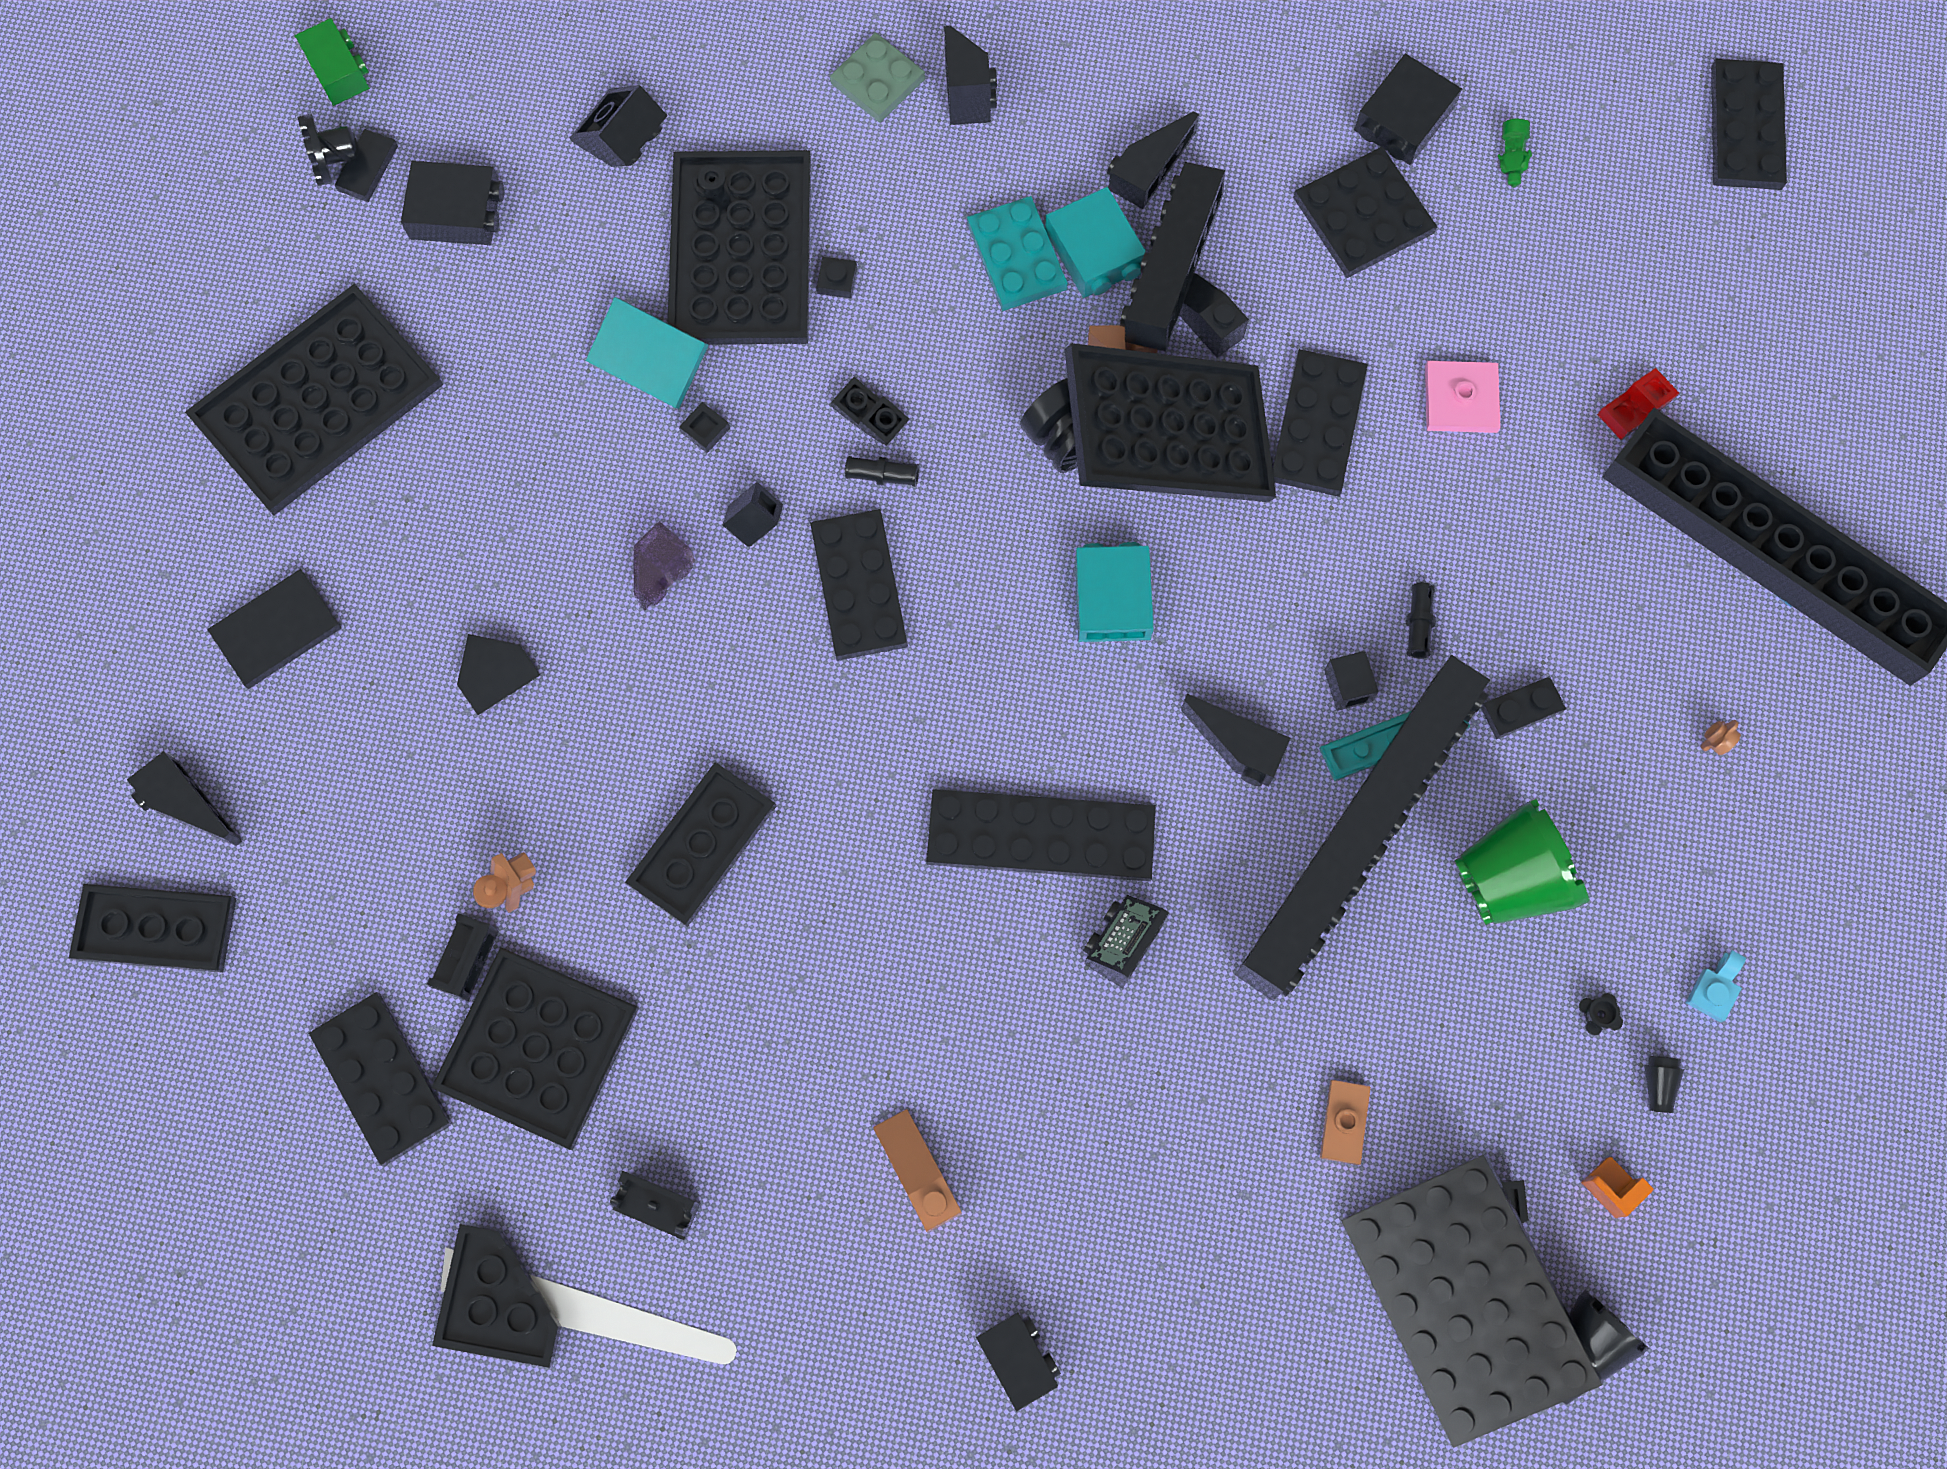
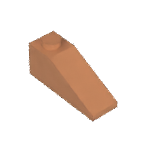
[873,1109,962,1233]

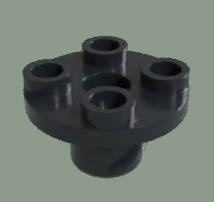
[297,113,358,186]

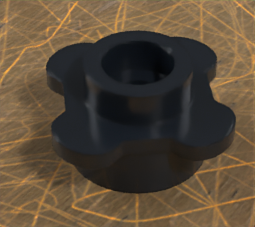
[1579,993,1623,1036]

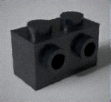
[976,1312,1061,1412]

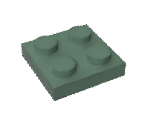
[830,32,925,123]

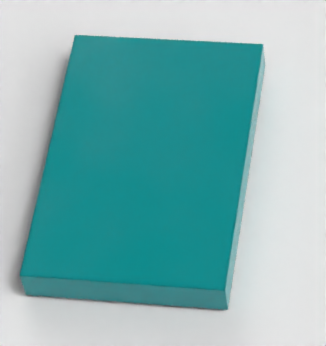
[585,297,709,409]

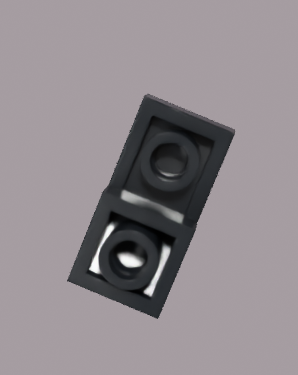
[830,377,910,446]

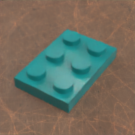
[967,196,1068,311]

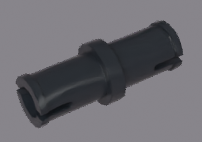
[845,456,919,487]
[1406,582,1436,659]

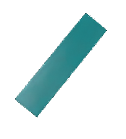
[1319,711,1470,782]

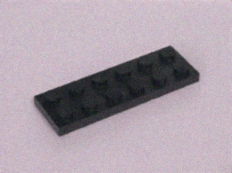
[926,789,1156,882]

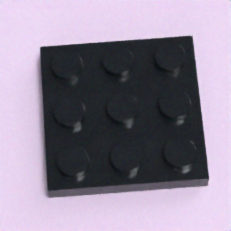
[1293,146,1437,278]

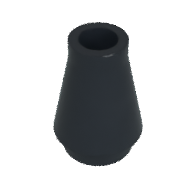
[1644,1055,1685,1113]

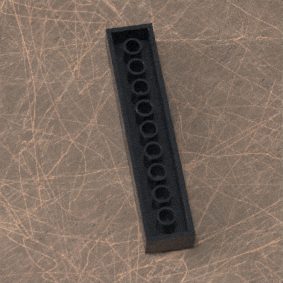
[1602,408,1947,686]
[1235,655,1490,1001]

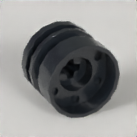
[1020,378,1078,473]

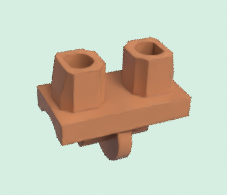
[473,852,536,913]

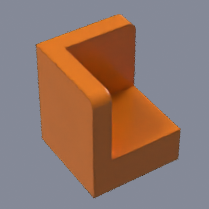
[1581,1157,1654,1218]

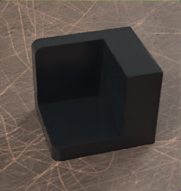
[722,482,783,547]
[1324,651,1379,711]

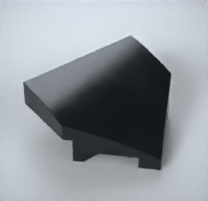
[457,634,540,715]

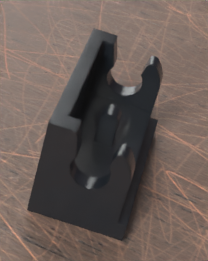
[426,913,499,1002]
[610,1171,701,1240]

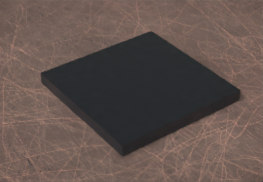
[431,947,639,1151]

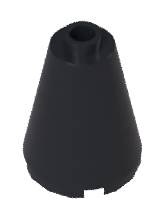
[1563,1289,1649,1405]

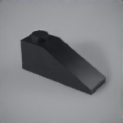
[1107,111,1199,209]
[1179,273,1249,358]
[1181,694,1291,787]
[127,751,242,846]

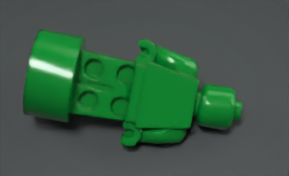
[1498,119,1533,188]

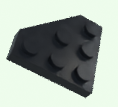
[432,1224,561,1368]

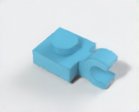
[1686,950,1746,1022]

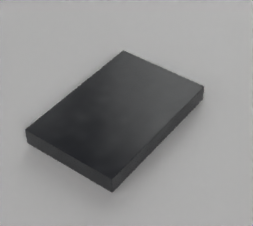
[207,569,342,689]

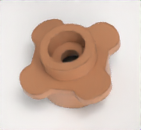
[1701,720,1741,755]

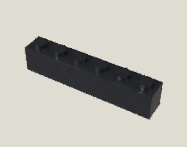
[1120,162,1225,351]

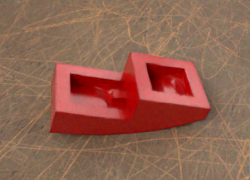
[1597,368,1680,440]

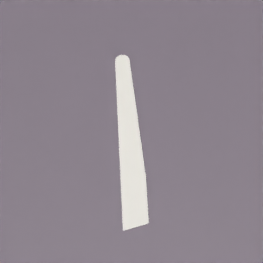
[441,1247,737,1364]

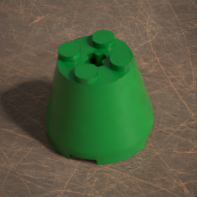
[1454,798,1589,925]

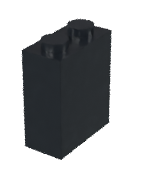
[1354,53,1462,165]
[401,161,504,246]

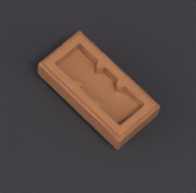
[1320,1080,1371,1165]

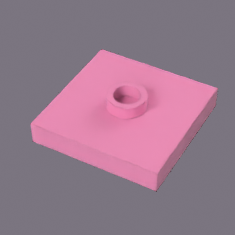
[1425,361,1500,433]

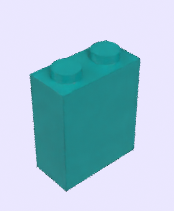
[1045,186,1146,299]
[1075,542,1154,642]

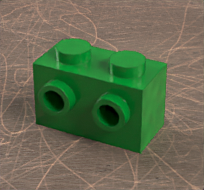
[294,18,370,106]

